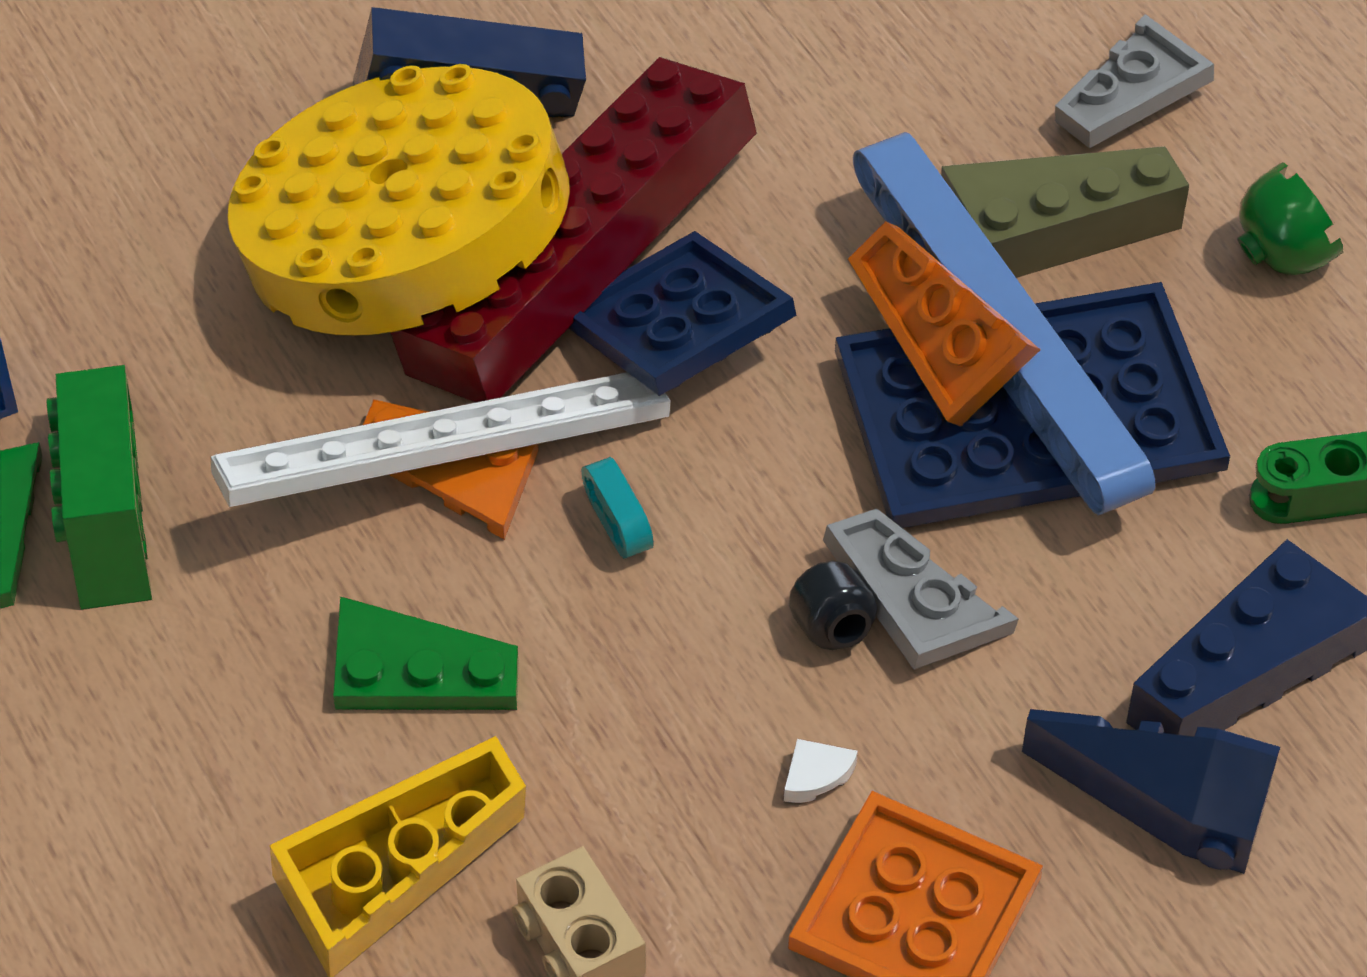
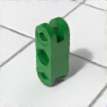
[1249,431,1367,524]

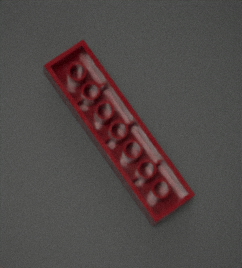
[390,57,757,403]

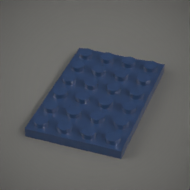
[835,282,1230,528]

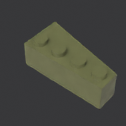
[941,146,1189,278]

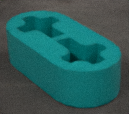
[581,457,654,559]

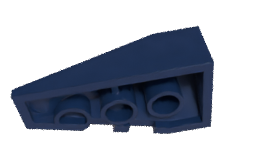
[1022,709,1280,874]

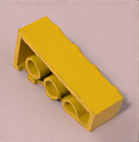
[269,736,526,977]

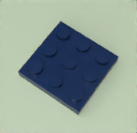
[569,231,797,396]

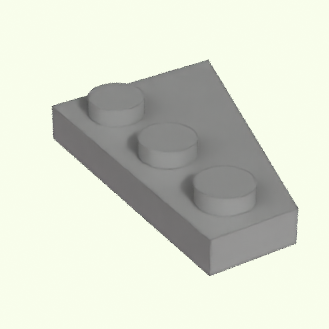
[1055,14,1214,148]
[823,508,1019,669]

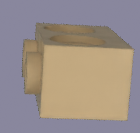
[512,846,646,977]

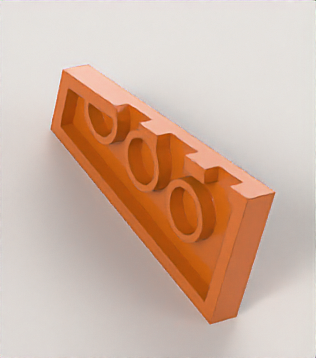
[848,221,1041,426]

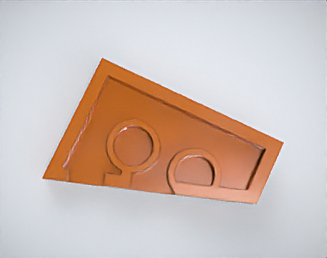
[363,399,539,540]

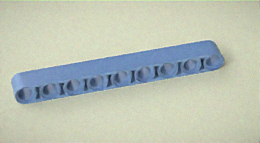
[853,132,1155,515]

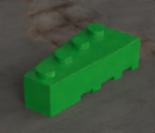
[46,365,152,610]

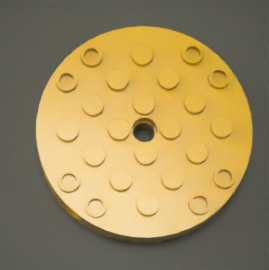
[227,64,570,336]

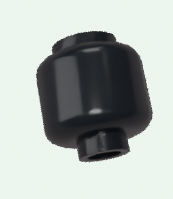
[789,561,877,650]

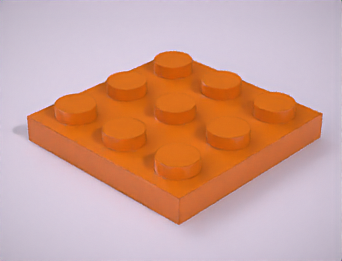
[788,791,1043,977]

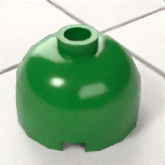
[1237,162,1344,275]

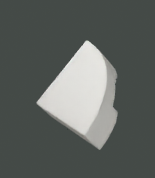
[784,739,858,803]

